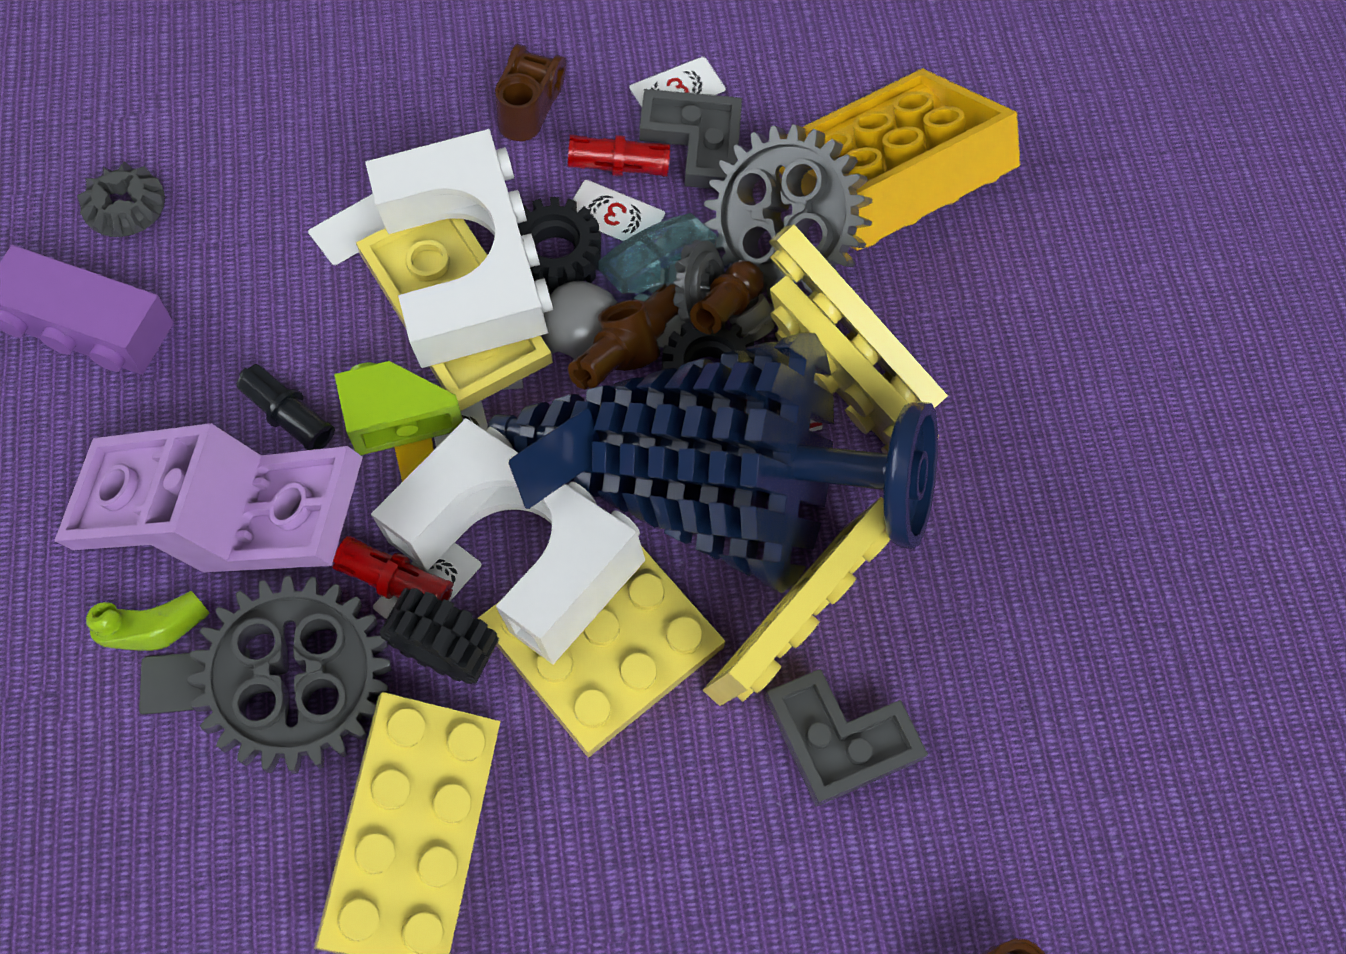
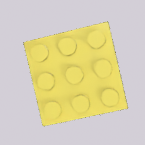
[478,546,725,758]

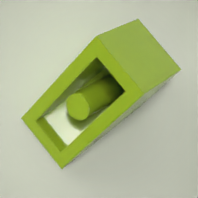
[334,361,463,455]

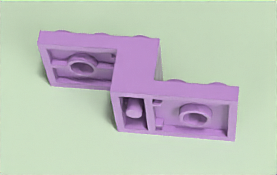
[54,423,363,573]

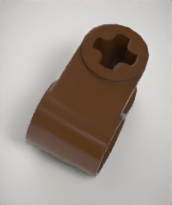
[495,44,566,142]

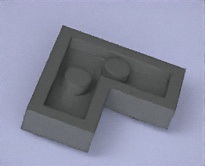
[639,89,742,189]
[765,669,928,807]

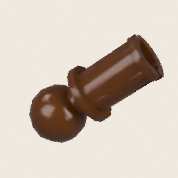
[690,260,765,334]

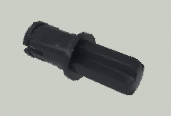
[236,364,335,450]

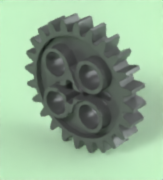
[704,124,873,299]
[187,575,392,774]

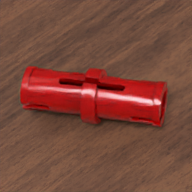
[567,134,670,177]
[332,536,454,601]

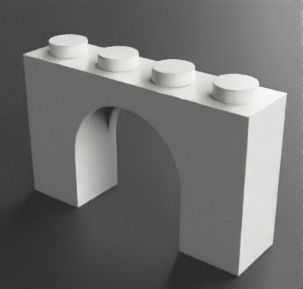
[365,129,553,368]
[371,418,645,664]

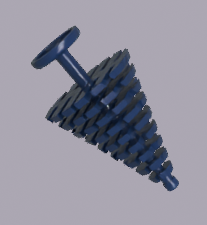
[487,333,938,593]

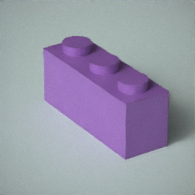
[0,245,174,375]

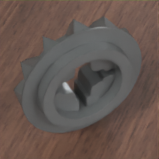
[77,161,165,237]
[672,240,725,326]

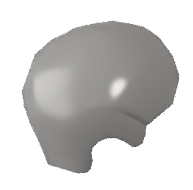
[541,281,618,359]

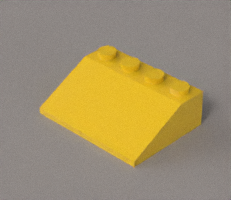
[779,68,1020,251]

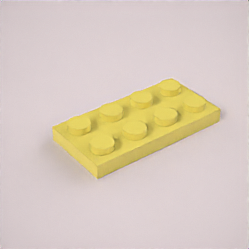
[356,219,553,411]
[769,224,948,408]
[770,275,939,454]
[703,497,891,706]
[314,692,500,954]

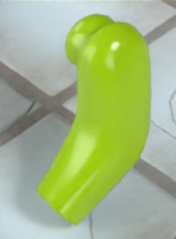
[86,591,210,651]

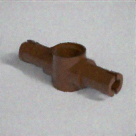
[568,284,679,390]

